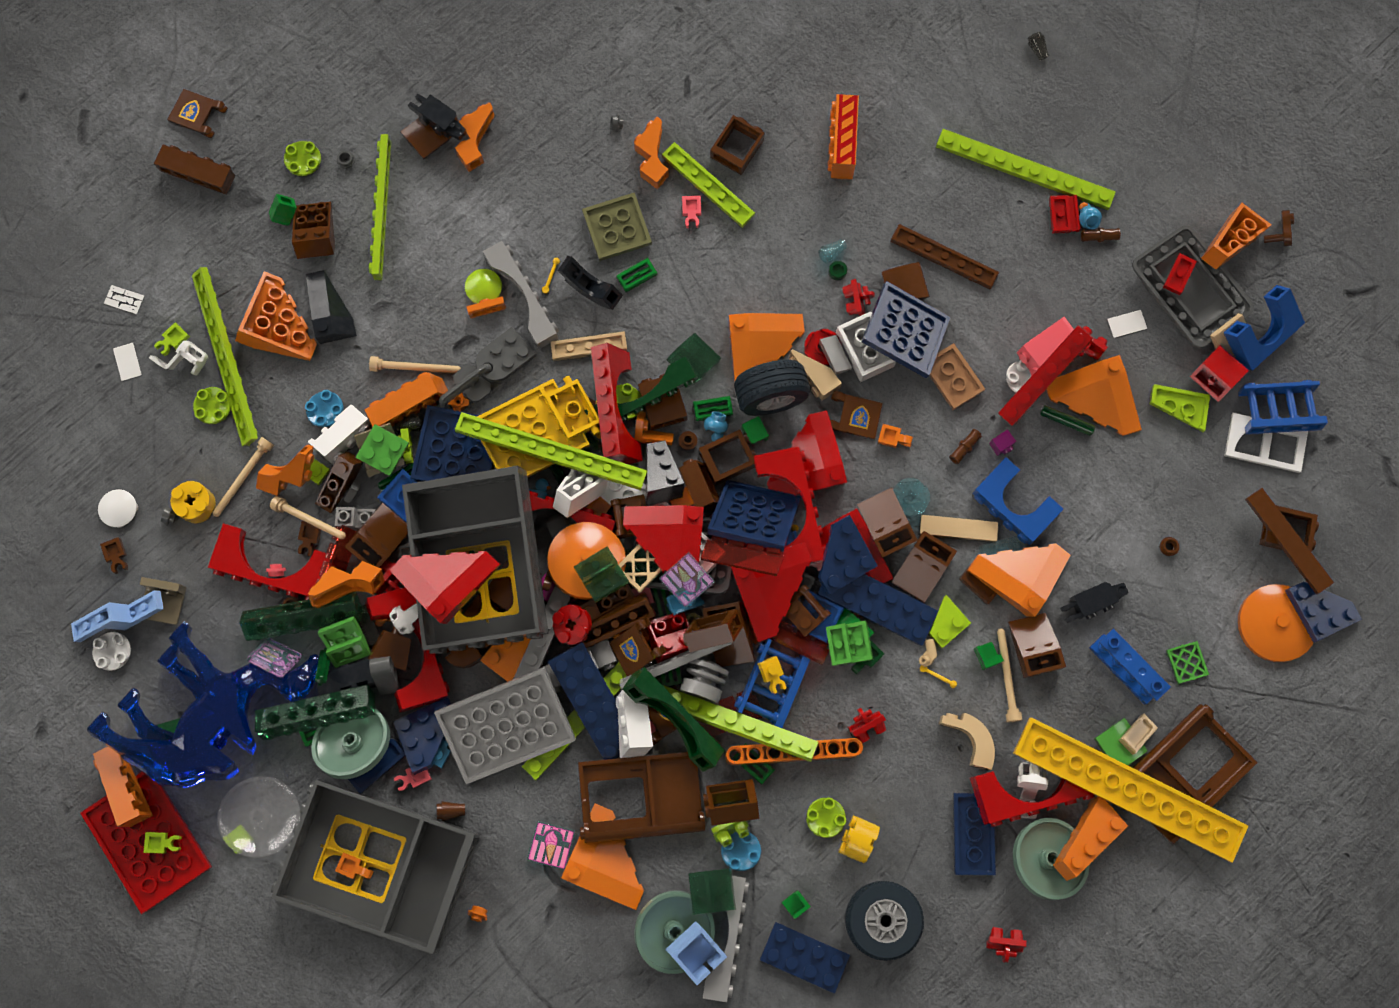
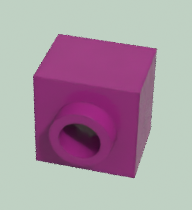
[989,429,1016,456]

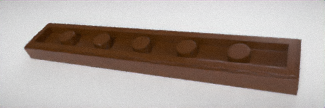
[890,224,999,290]
[1245,488,1334,595]

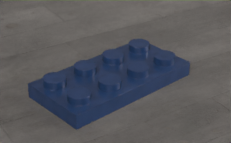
[953,793,996,875]
[760,922,850,994]

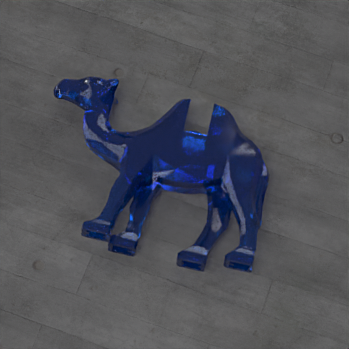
[87,621,319,788]

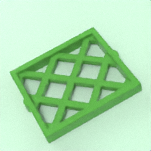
[1166,641,1209,684]

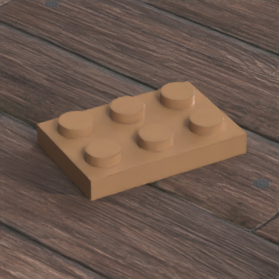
[930,343,985,410]

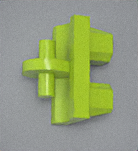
[711,821,749,847]

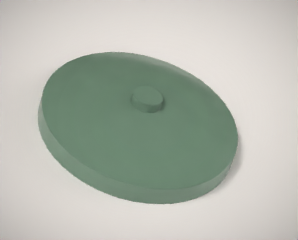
[311,704,390,779]
[1013,818,1090,900]
[634,891,715,974]

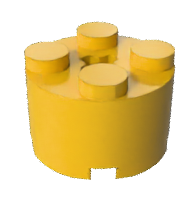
[170,481,216,523]
[838,815,880,863]

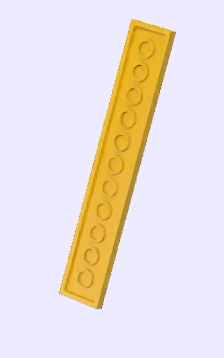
[1013,717,1248,863]

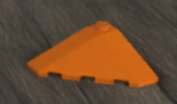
[235,271,317,361]
[728,313,805,380]
[1046,355,1142,436]
[967,543,1071,617]
[561,803,644,910]

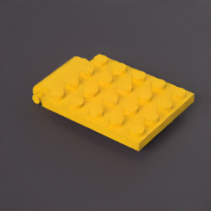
[477,376,600,478]

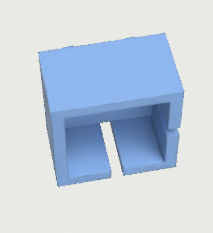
[665,921,727,985]

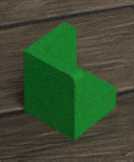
[269,194,297,226]
[741,416,769,444]
[974,642,1004,670]
[781,890,811,919]

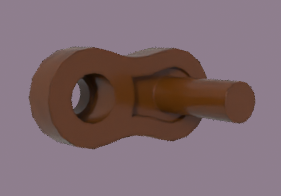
[1264,210,1294,247]

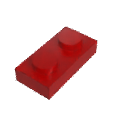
[1163,253,1197,296]

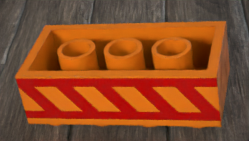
[827,94,859,179]

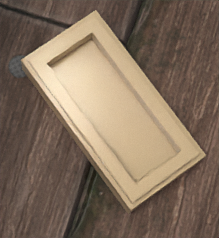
[1119,714,1158,755]

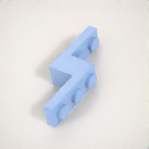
[71,590,163,642]

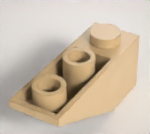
[789,349,842,401]

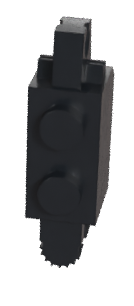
[408,94,467,140]
[1060,582,1129,623]

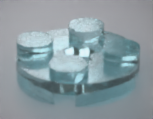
[893,478,930,517]

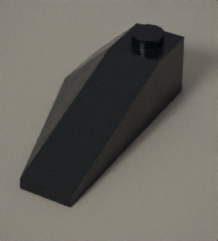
[306,270,357,344]

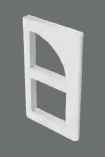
[1224,413,1308,473]

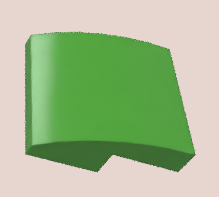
[318,616,371,668]
[826,621,873,666]
[1094,718,1147,765]

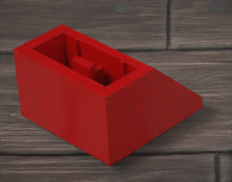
[1190,345,1249,402]
[647,612,690,663]

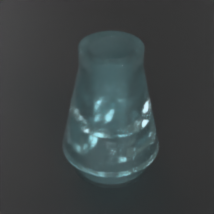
[818,239,847,263]

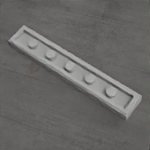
[619,642,732,689]

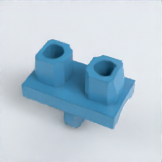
[666,590,705,616]

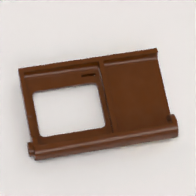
[1133,704,1258,844]
[578,752,705,843]

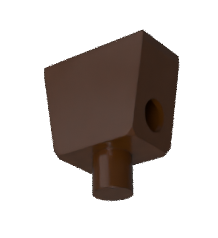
[367,626,411,671]

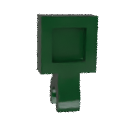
[851,640,884,675]

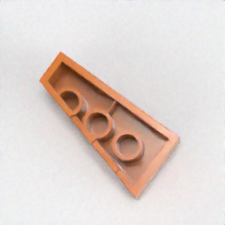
[1201,203,1272,270]
[364,372,448,427]
[480,637,531,682]
[93,743,153,827]
[1053,796,1128,881]

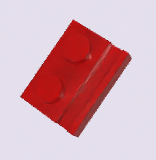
[1049,195,1080,234]

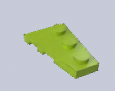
[1149,384,1210,432]

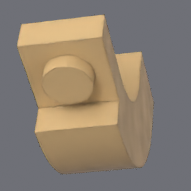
[939,713,995,771]

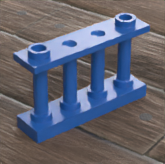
[1238,380,1328,434]
[1089,629,1171,705]
[734,639,811,728]

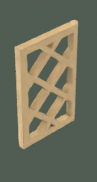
[615,544,662,593]

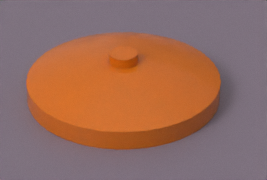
[547,522,626,600]
[1238,584,1313,662]

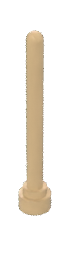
[369,356,461,373]
[213,437,274,517]
[270,496,346,539]
[997,628,1022,723]

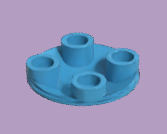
[305,390,344,427]
[721,832,761,871]

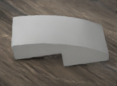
[335,507,376,529]

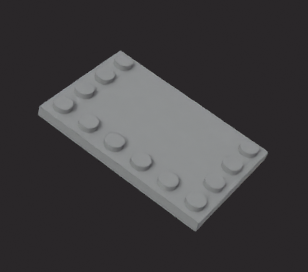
[434,667,576,784]

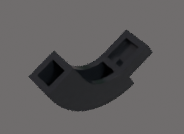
[557,256,623,310]

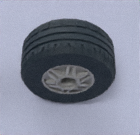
[734,360,810,416]
[845,881,924,961]

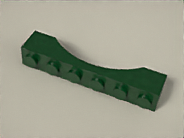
[584,356,698,429]
[622,667,725,772]

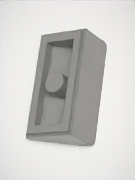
[819,335,852,376]

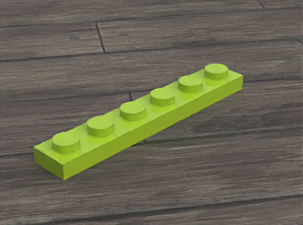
[662,142,755,228]

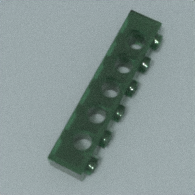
[239,592,363,641]
[254,685,375,740]

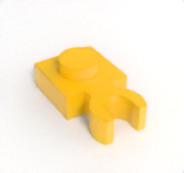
[757,656,786,694]

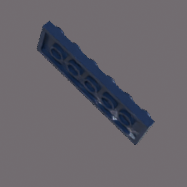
[817,574,938,646]
[548,642,620,760]

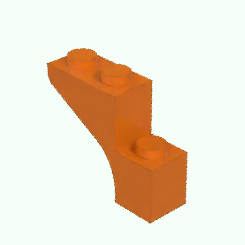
[455,102,495,172]
[634,117,669,190]
[256,445,314,496]
[308,561,385,608]

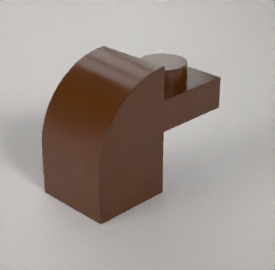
[445,646,483,669]

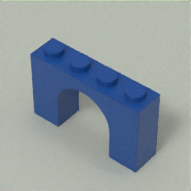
[1224,285,1305,371]
[972,457,1063,545]

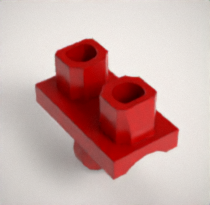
[842,279,875,316]
[1079,326,1108,361]
[376,560,400,595]
[848,708,886,743]
[986,927,1026,963]

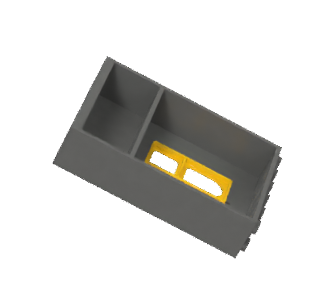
[402,466,548,654]
[271,780,480,954]

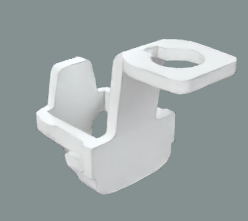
[149,341,208,375]
[389,603,419,634]
[1017,761,1049,820]

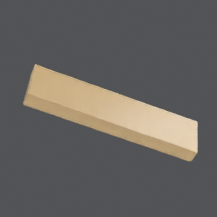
[551,331,627,361]
[919,515,998,542]

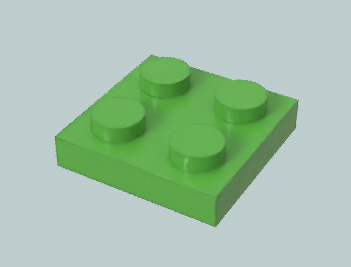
[355,424,409,477]

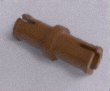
[1081,227,1121,242]
[949,429,982,465]

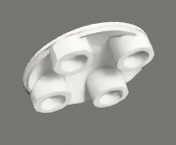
[1006,360,1032,393]
[98,490,138,528]
[92,632,131,671]

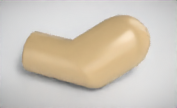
[919,639,937,667]

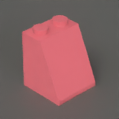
[1017,317,1080,375]

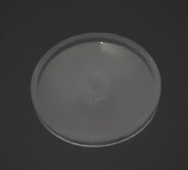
[218,776,301,858]

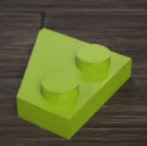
[929,595,971,649]

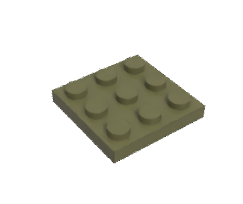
[582,192,652,261]

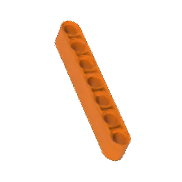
[725,738,863,766]

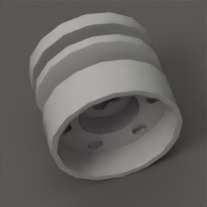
[679,659,729,704]

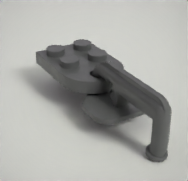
[439,327,536,410]

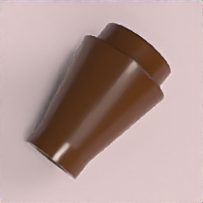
[436,801,465,821]

